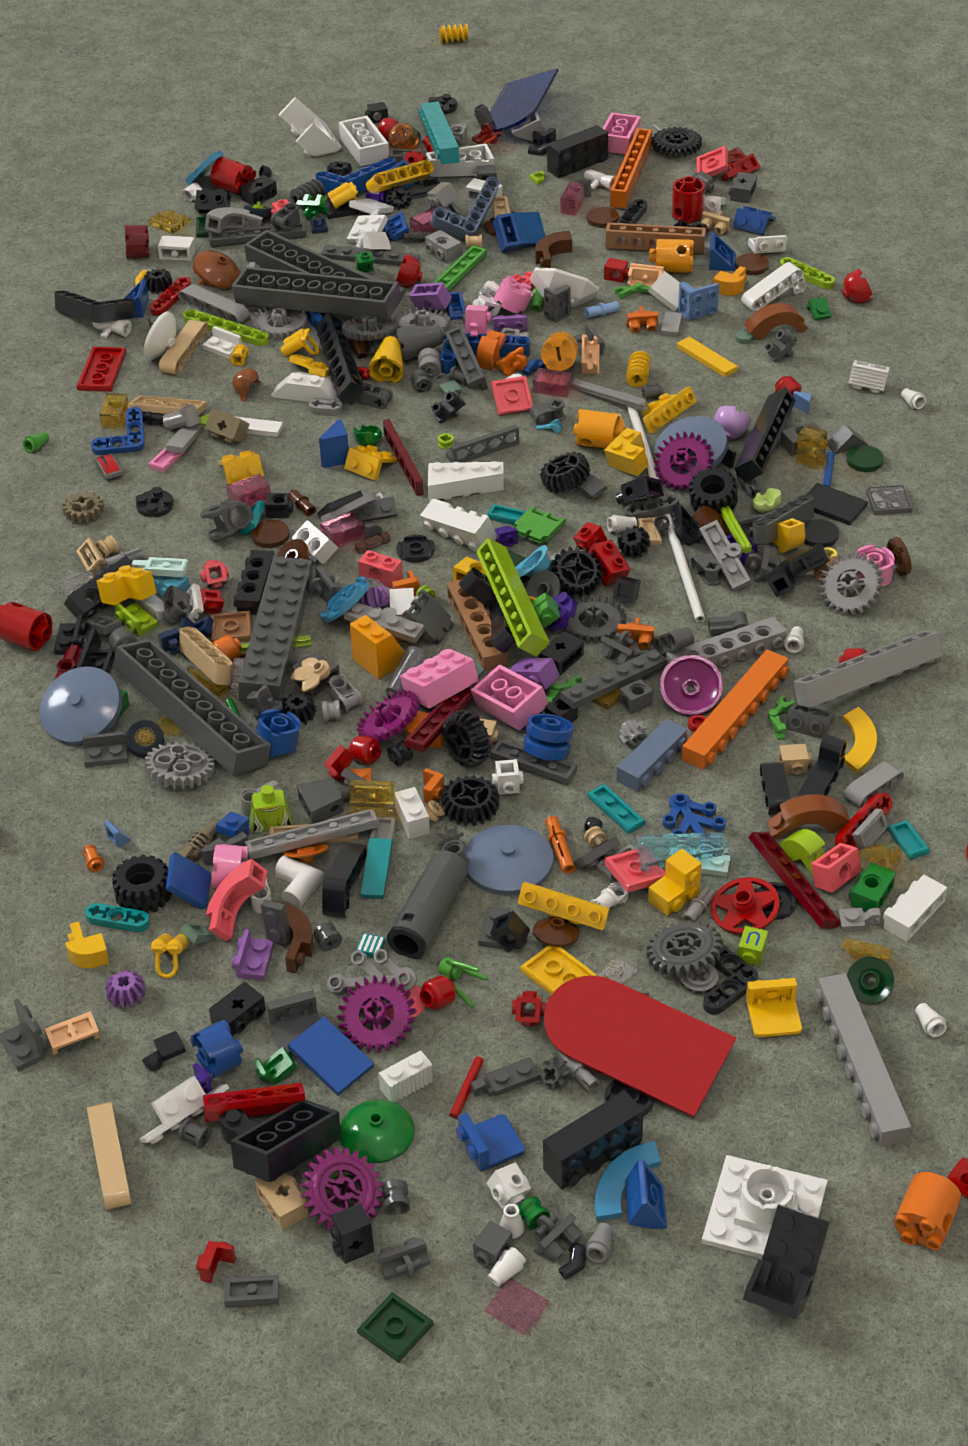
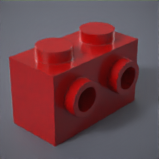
[588,540,631,586]

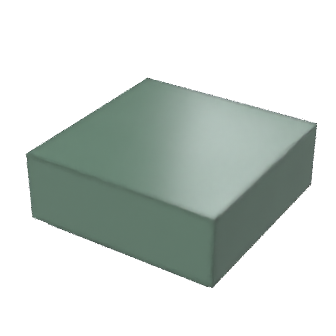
[439,380,463,395]
[181,923,214,944]

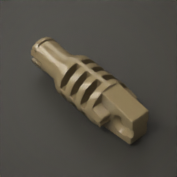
[180,818,220,862]

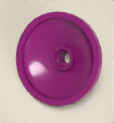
[660,655,723,716]

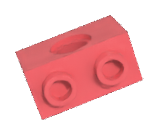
[358,550,403,588]
[811,843,861,893]

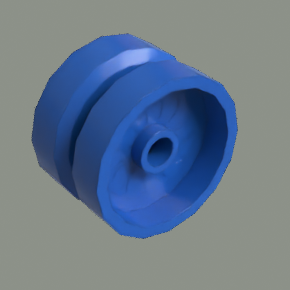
[523,714,574,760]

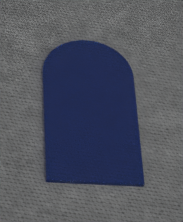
[483,68,559,133]

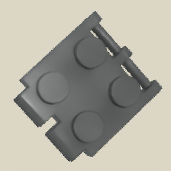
[403,589,454,645]

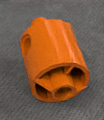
[894,1172,962,1251]

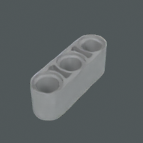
[844,761,904,809]

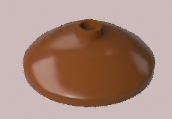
[193,250,240,290]

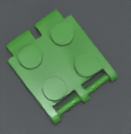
[514,506,566,544]

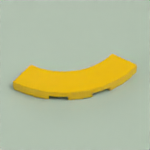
[289,354,329,377]
[843,707,877,774]

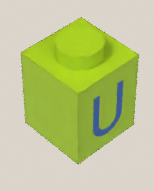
[738,926,768,965]

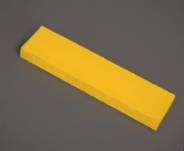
[677,336,738,377]

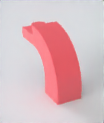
[206,859,267,942]

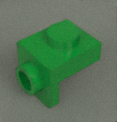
[355,251,375,273]
[806,297,832,320]
[254,1047,297,1085]

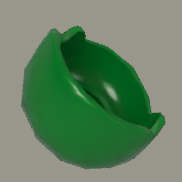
[353,425,382,446]

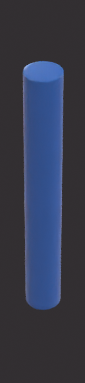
[823,452,835,487]

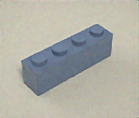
[616,719,688,792]

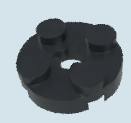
[428,94,458,115]
[136,487,174,517]

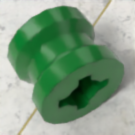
[518,1196,550,1230]

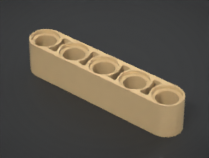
[159,320,208,375]
[179,627,232,685]
[87,1102,132,1211]

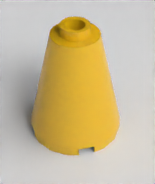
[369,336,404,383]

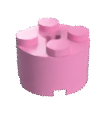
[494,276,533,314]
[853,545,895,587]
[211,844,248,889]

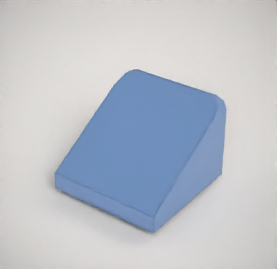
[793,391,812,415]
[104,820,131,847]

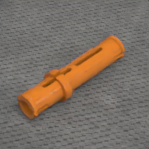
[545,816,576,874]

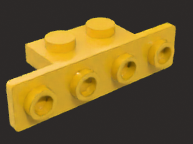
[642,386,697,434]
[518,882,610,930]

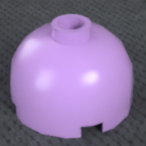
[714,406,751,441]

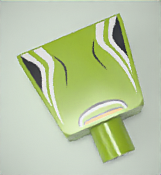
[250,785,293,833]

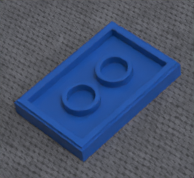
[288,1016,374,1096]

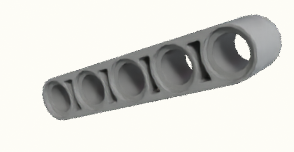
[178,284,250,324]

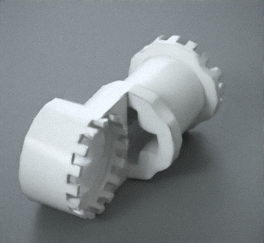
[590,881,628,908]

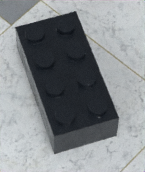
[547,125,608,178]
[543,1090,644,1190]
[230,1100,342,1182]

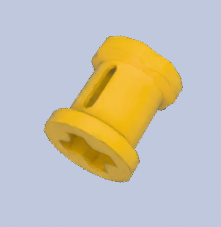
[230,344,249,366]

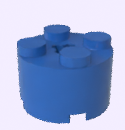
[256,709,301,757]
[191,1020,243,1079]

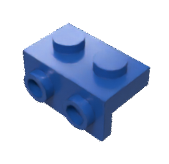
[381,211,410,241]

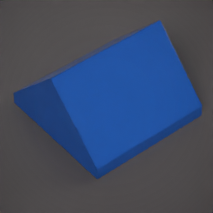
[709,232,736,271]
[123,278,149,318]
[319,419,349,468]
[625,1159,667,1229]

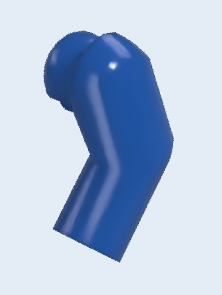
[522,359,547,376]

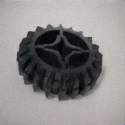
[540,452,591,493]
[549,546,603,599]
[442,709,492,767]
[441,774,500,826]

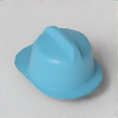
[515,545,552,578]

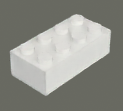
[339,116,389,166]

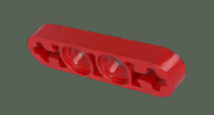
[150,277,191,316]
[835,793,892,847]

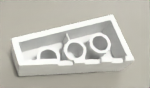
[426,144,494,177]
[428,461,504,503]
[420,499,498,552]

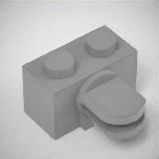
[427,182,460,215]

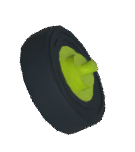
[244,202,272,218]

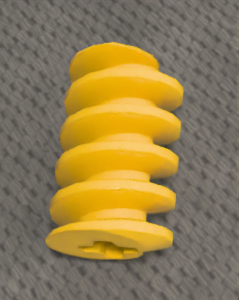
[439,23,468,44]
[626,351,651,388]

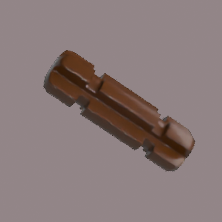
[355,532,391,554]

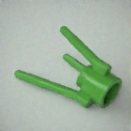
[438,957,488,1008]

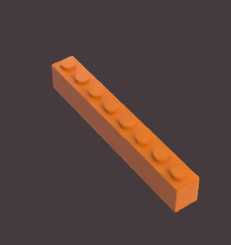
[610,128,652,209]
[682,649,790,770]

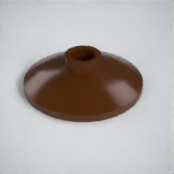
[276,539,309,559]
[533,917,579,947]

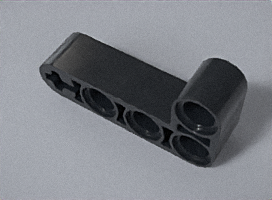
[797,734,847,797]
[322,842,367,918]

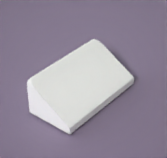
[363,231,391,250]
[135,595,165,621]

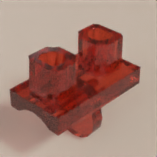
[472,123,502,145]

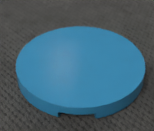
[185,151,224,185]
[320,576,370,623]

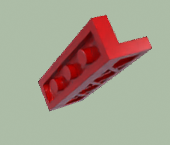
[203,1083,306,1122]

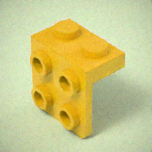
[344,445,397,480]
[218,450,264,484]
[746,978,802,1038]

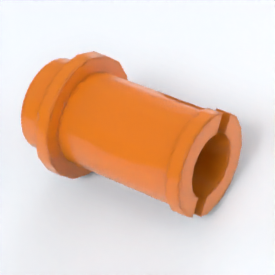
[82,844,104,872]

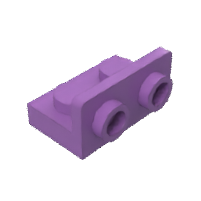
[492,314,528,332]
[232,929,274,980]

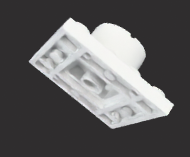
[701,1155,827,1258]

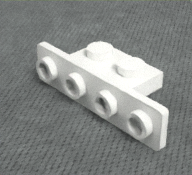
[139,1076,229,1145]

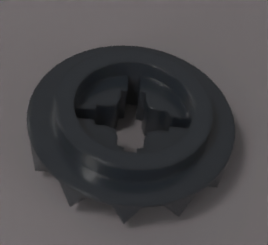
[327,160,352,176]
[386,186,412,210]

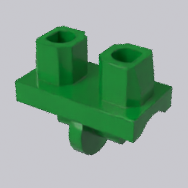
[296,194,329,220]

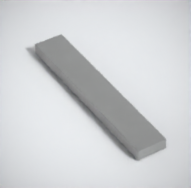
[245,809,380,859]

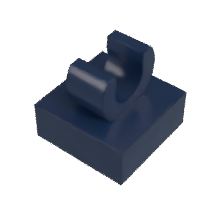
[310,215,328,234]
[158,627,180,655]

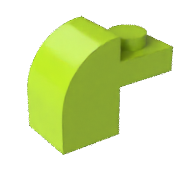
[780,829,825,876]

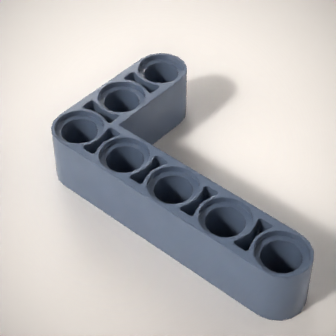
[430,177,500,242]

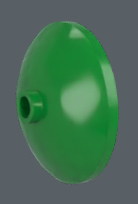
[340,1100,415,1163]

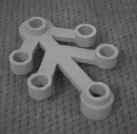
[327,949,417,1012]

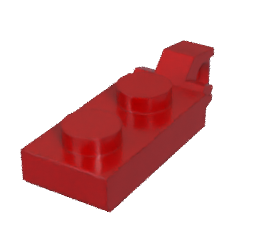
[721,153,760,181]

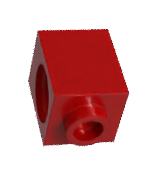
[604,258,630,283]

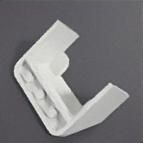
[279,97,342,157]

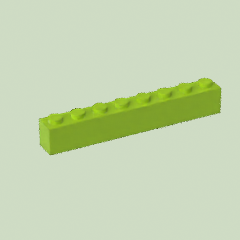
[476,537,550,657]

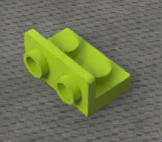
[114,602,159,637]

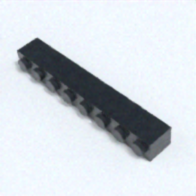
[734,387,796,483]

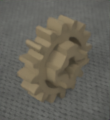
[62,491,104,523]

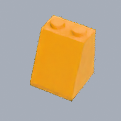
[350,615,404,680]

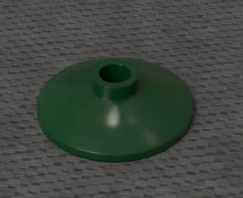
[847,957,894,1004]

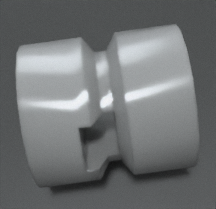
[418,348,441,380]

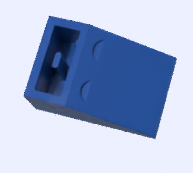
[493,212,546,253]

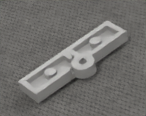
[699,520,751,592]
[344,602,425,643]

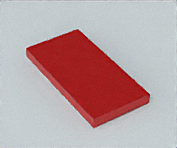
[76,346,127,392]

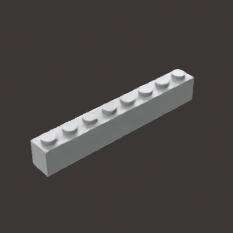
[793,630,943,709]
[814,973,911,1146]

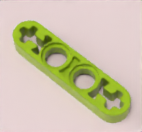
[780,257,835,289]

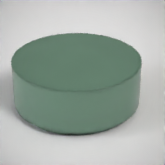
[735,330,753,344]

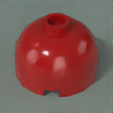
[395,253,423,288]
[841,268,873,303]

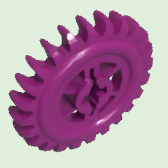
[653,431,714,491]
[357,690,420,743]
[337,975,416,1053]
[300,1147,384,1231]

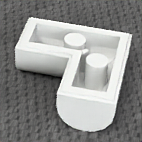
[275,856,325,907]

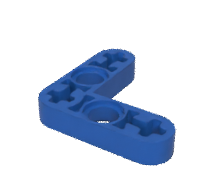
[91,407,145,455]

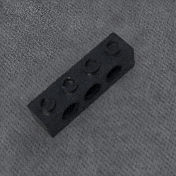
[233,550,275,615]
[64,556,132,619]

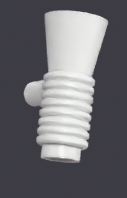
[584,169,616,191]
[93,320,132,339]

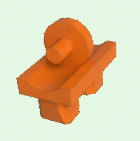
[626,306,658,332]
[496,347,528,377]
[617,617,655,650]

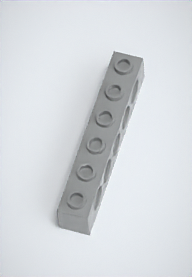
[666,616,786,668]

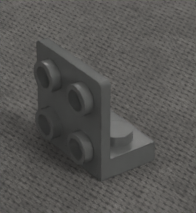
[0,999,46,1072]

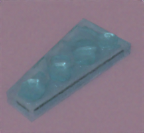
[635,833,729,871]

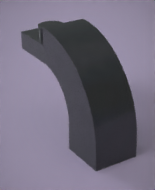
[767,542,830,598]

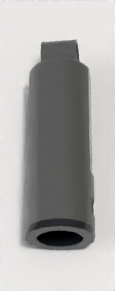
[386,840,469,959]

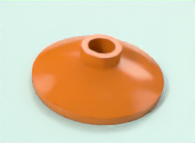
[283,843,328,863]

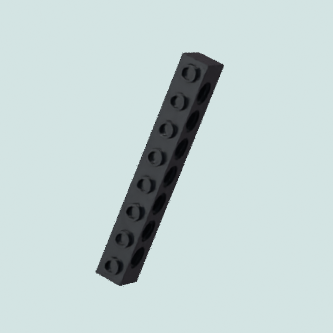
[315,312,365,405]

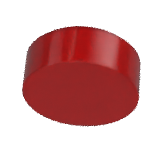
[688,715,706,733]

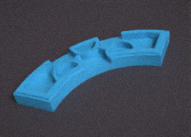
[595,1141,661,1221]

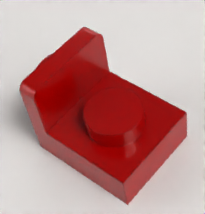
[324,745,356,781]

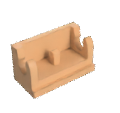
[627,263,664,287]
[582,335,600,374]
[45,1011,100,1055]

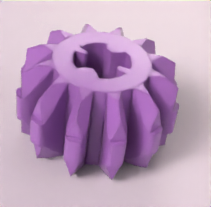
[358,586,390,608]
[105,968,146,1009]

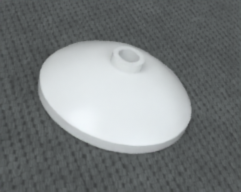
[143,312,176,361]

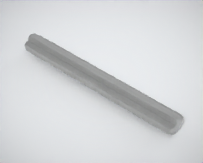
[571,379,647,410]

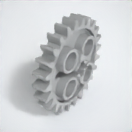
[145,741,215,789]

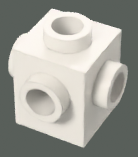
[492,759,523,795]
[487,1162,531,1209]

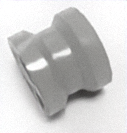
[322,700,341,722]

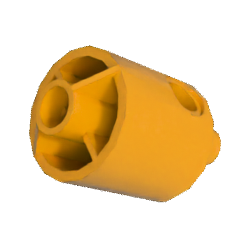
[649,239,694,273]
[541,332,579,371]
[573,409,626,449]

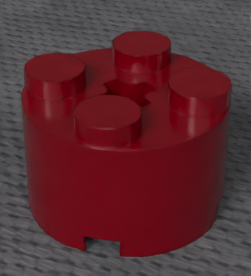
[125,225,149,258]

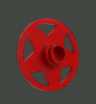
[711,877,780,935]

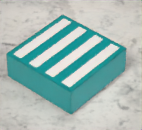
[356,933,385,959]

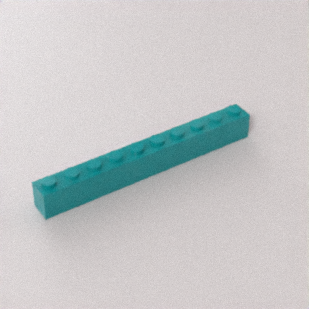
[418,101,460,165]

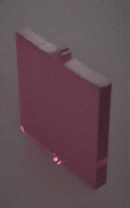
[485,1278,549,1335]

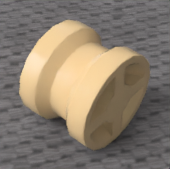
[96,535,119,559]

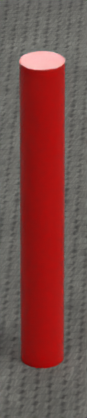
[449,1056,484,1119]

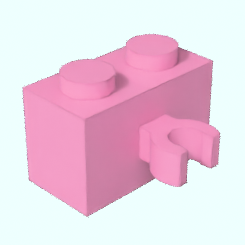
[465,305,491,337]

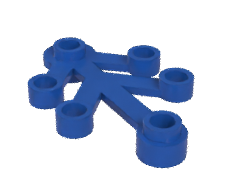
[663,793,726,854]

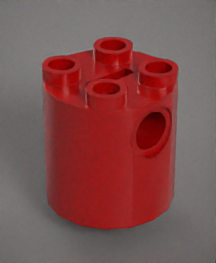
[210,157,256,196]
[672,176,705,224]
[0,601,53,651]

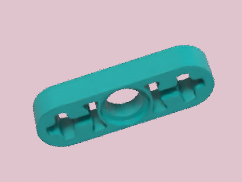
[85,903,150,932]

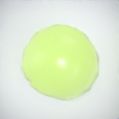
[752,488,781,513]

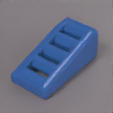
[446,292,466,320]

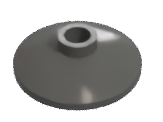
[526,570,560,598]

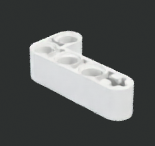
[741,262,806,312]

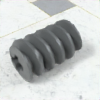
[290,179,326,209]

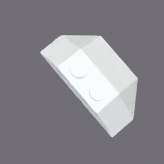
[530,267,599,307]
[271,372,340,402]

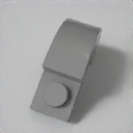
[205,207,263,234]

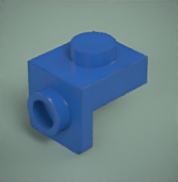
[216,811,249,837]

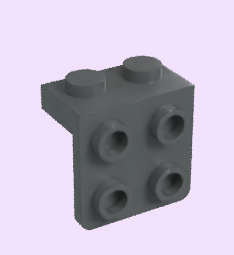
[267,990,320,1054]

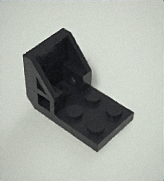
[743,1204,831,1318]

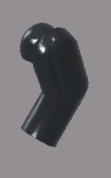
[528,143,548,156]
[558,1243,587,1280]

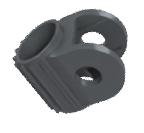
[200,499,253,540]

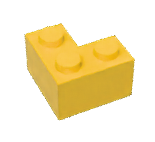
[604,427,649,477]
[96,565,157,605]
[648,849,702,916]

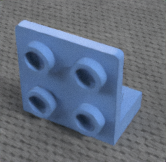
[678,282,719,321]

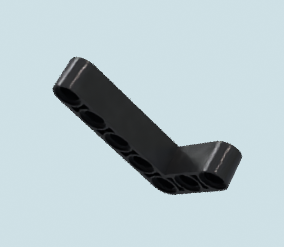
[54,291,135,323]
[459,568,516,653]

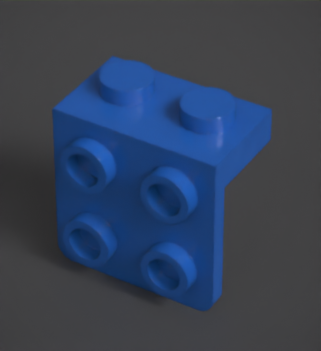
[733,206,776,234]
[456,1112,525,1172]

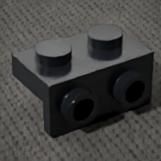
[673,504,703,546]

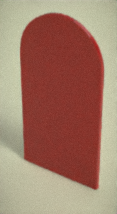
[544,976,736,1118]

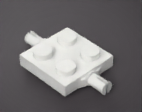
[347,208,388,248]

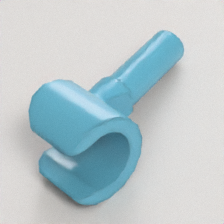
[536,419,563,433]

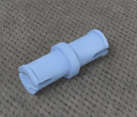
[584,301,619,318]

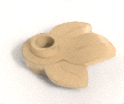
[291,658,330,692]

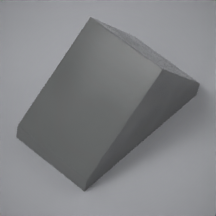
[827,424,868,454]

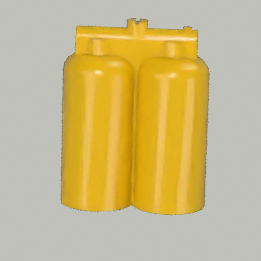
[327,182,358,209]
[281,328,320,357]
[151,933,190,979]

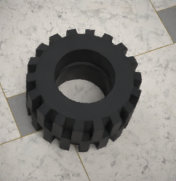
[689,467,738,515]
[112,855,172,914]

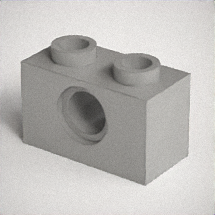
[425,230,462,262]

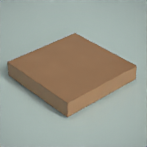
[210,611,252,642]

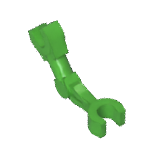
[615,283,655,299]
[543,676,582,712]
[768,695,795,740]

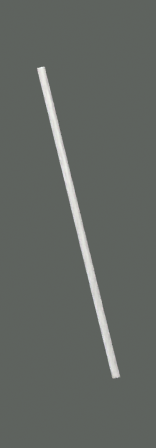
[626,405,705,622]

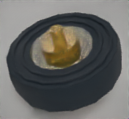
[126,720,164,758]

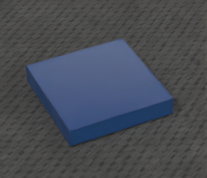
[165,852,211,909]

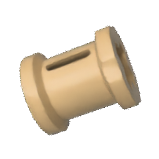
[466,234,482,249]

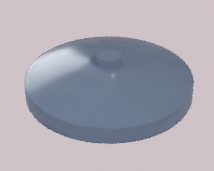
[654,416,728,474]
[40,667,122,745]
[465,825,553,896]

